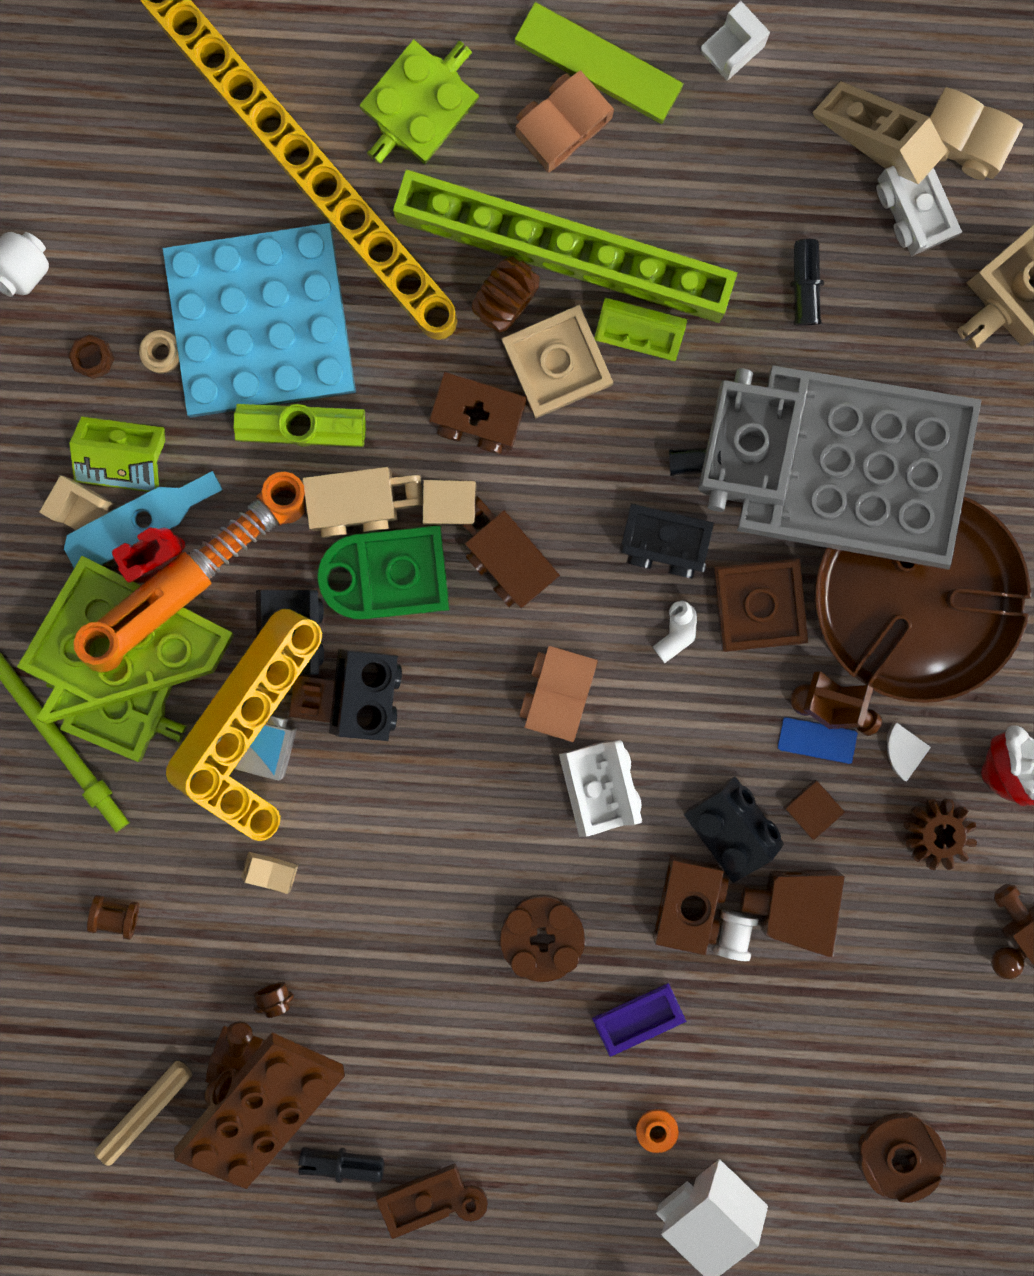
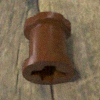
[87,895,139,940]

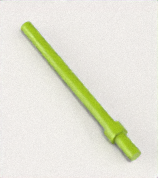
[0,652,130,833]

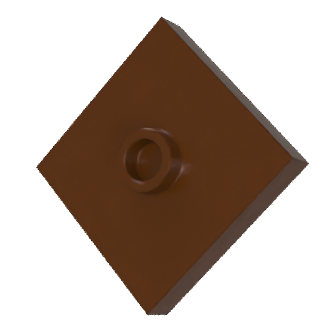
[713,558,808,652]

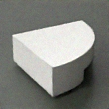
[887,722,931,782]

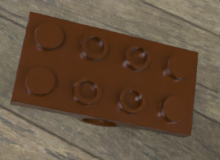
[174,1032,345,1189]

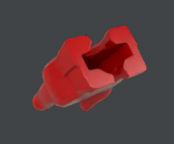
[112,527,185,583]

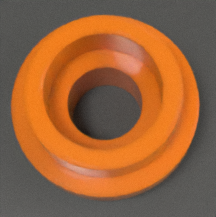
[636,1109,679,1153]

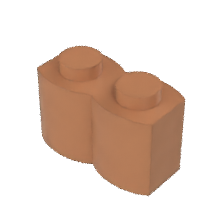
[515,70,614,173]
[519,646,598,742]

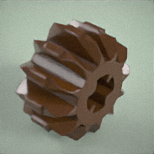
[472,256,540,333]
[903,798,977,870]

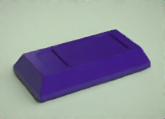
[592,983,687,1057]

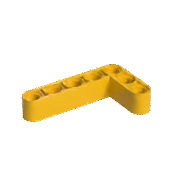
[166,609,322,841]

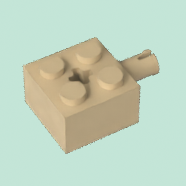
[957,225,1034,350]

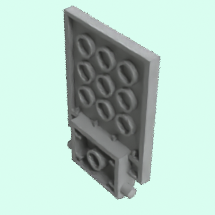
[698,366,981,570]

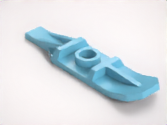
[64,471,223,568]

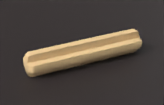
[94,1061,192,1166]

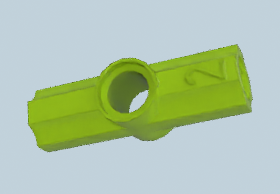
[233,404,366,447]

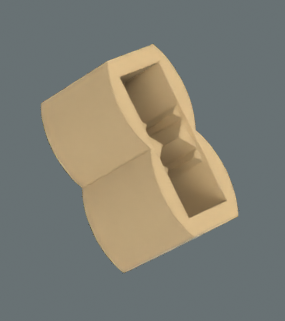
[930,87,1023,180]

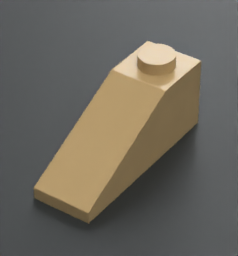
[813,81,947,184]

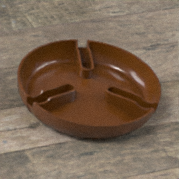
[815,496,1031,703]

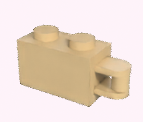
[303,467,423,538]

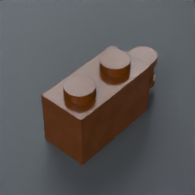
[463,496,560,609]

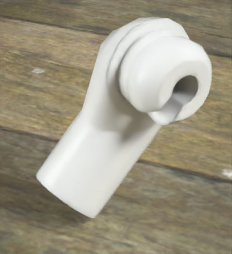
[652,601,697,663]

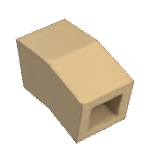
[241,852,298,894]

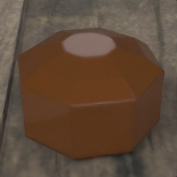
[68,334,114,379]

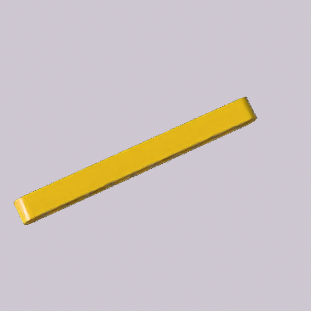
[140,0,458,340]

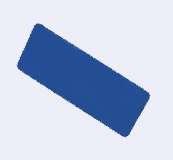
[778,717,858,764]

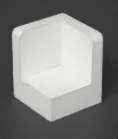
[701,1,770,81]

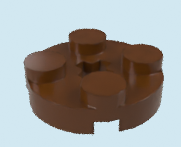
[500,895,585,982]
[858,1112,947,1203]

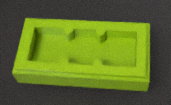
[594,298,688,362]

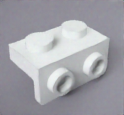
[876,166,962,256]
[559,740,642,837]

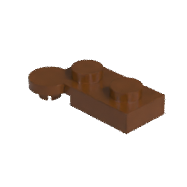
[376,1163,488,1239]

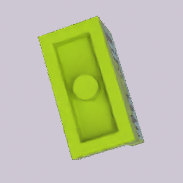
[69,416,166,492]

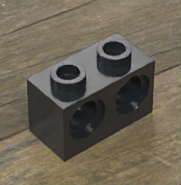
[329,649,402,741]

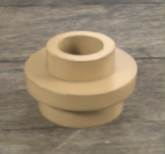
[139,330,179,373]

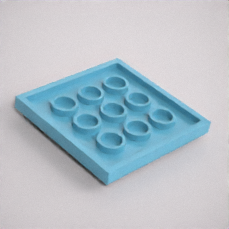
[163,223,356,417]

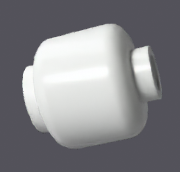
[0,232,49,297]

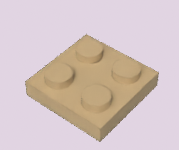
[502,305,613,419]

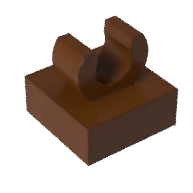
[289,675,335,723]

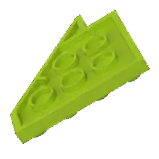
[17,556,234,724]

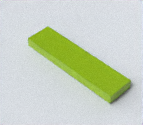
[515,2,684,124]

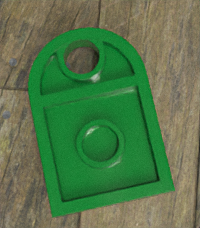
[318,526,450,619]

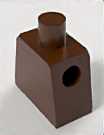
[740,870,845,957]

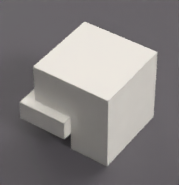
[656,1159,768,1276]

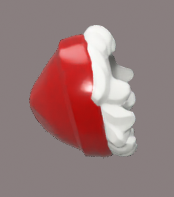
[981,725,1034,807]

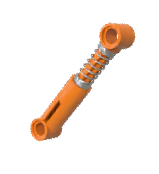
[73,471,306,672]

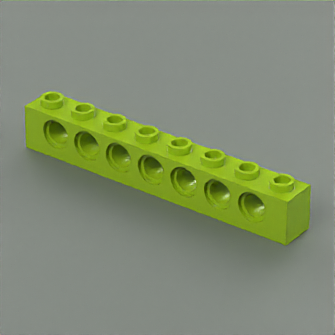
[393,169,738,323]

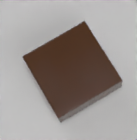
[783,780,845,840]

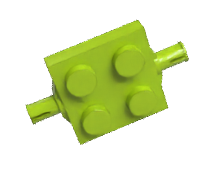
[360,39,479,165]
[46,683,187,762]

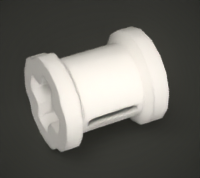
[712,910,759,961]

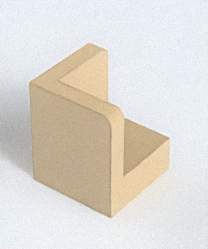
[39,475,115,530]
[423,480,477,526]

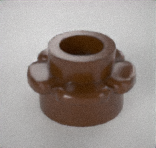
[253,982,294,1018]

